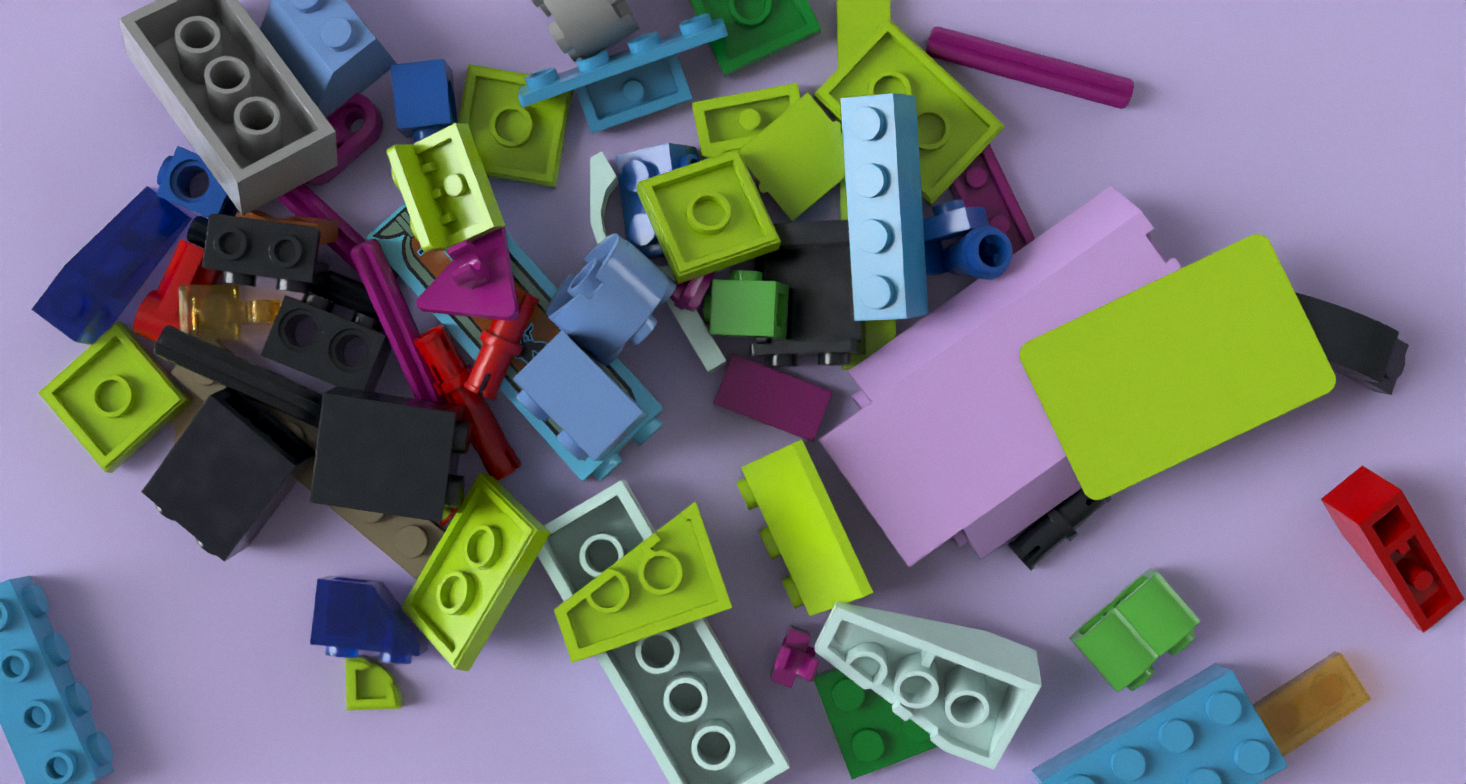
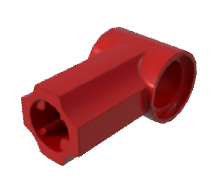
[133,239,221,342]

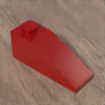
[1321,465,1465,633]

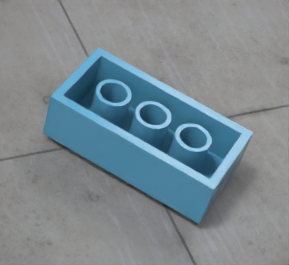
[1031,663,1288,784]

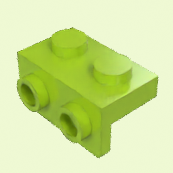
[386,123,505,252]

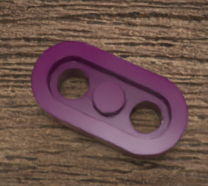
[305,93,383,186]

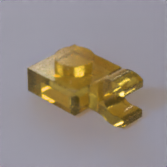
[178,284,280,341]

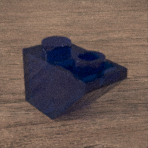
[310,576,429,664]

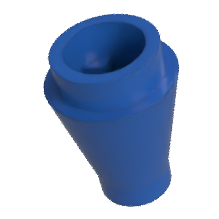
[943,225,1013,280]

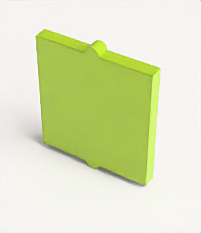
[739,92,845,221]

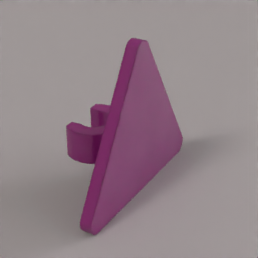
[416,226,519,321]

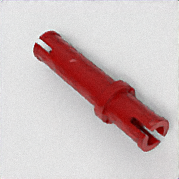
[413,324,522,480]

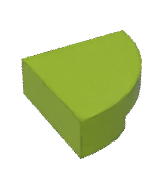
[345,655,404,711]

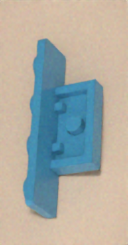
[518,14,728,134]

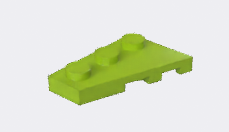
[554,501,732,663]

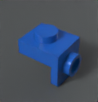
[923,199,989,276]

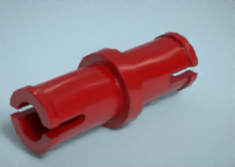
[463,288,540,400]

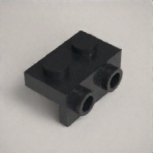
[202,214,330,294]

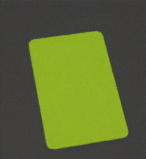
[1019,234,1336,500]

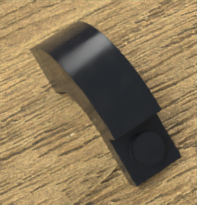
[1295,292,1409,395]

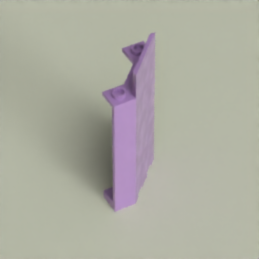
[819,185,1182,568]

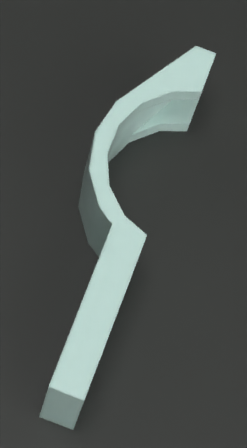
[590,151,727,374]

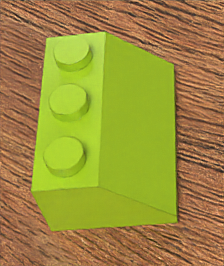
[736,439,874,616]

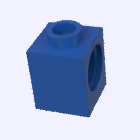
[390,59,458,143]
[156,146,238,218]

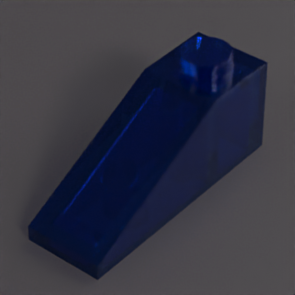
[31,186,192,345]

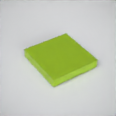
[458,64,574,189]
[637,148,781,284]
[38,321,192,473]

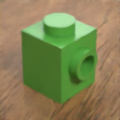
[703,270,789,340]

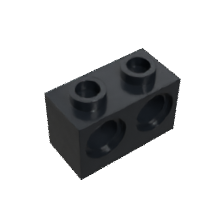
[261,293,392,392]

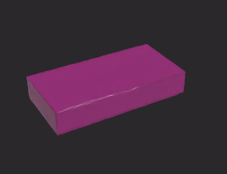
[713,353,832,442]

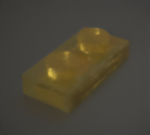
[1253,651,1371,756]

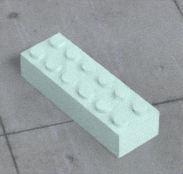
[538,480,790,784]

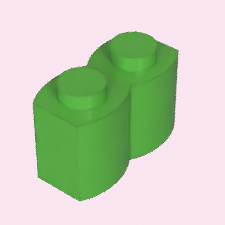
[1069,568,1200,692]

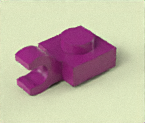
[770,624,821,688]

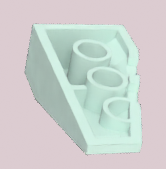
[814,601,1042,770]

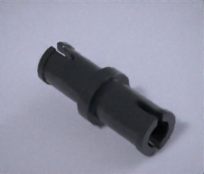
[1008,488,1111,571]

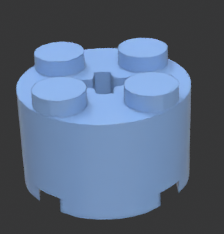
[546,233,677,366]

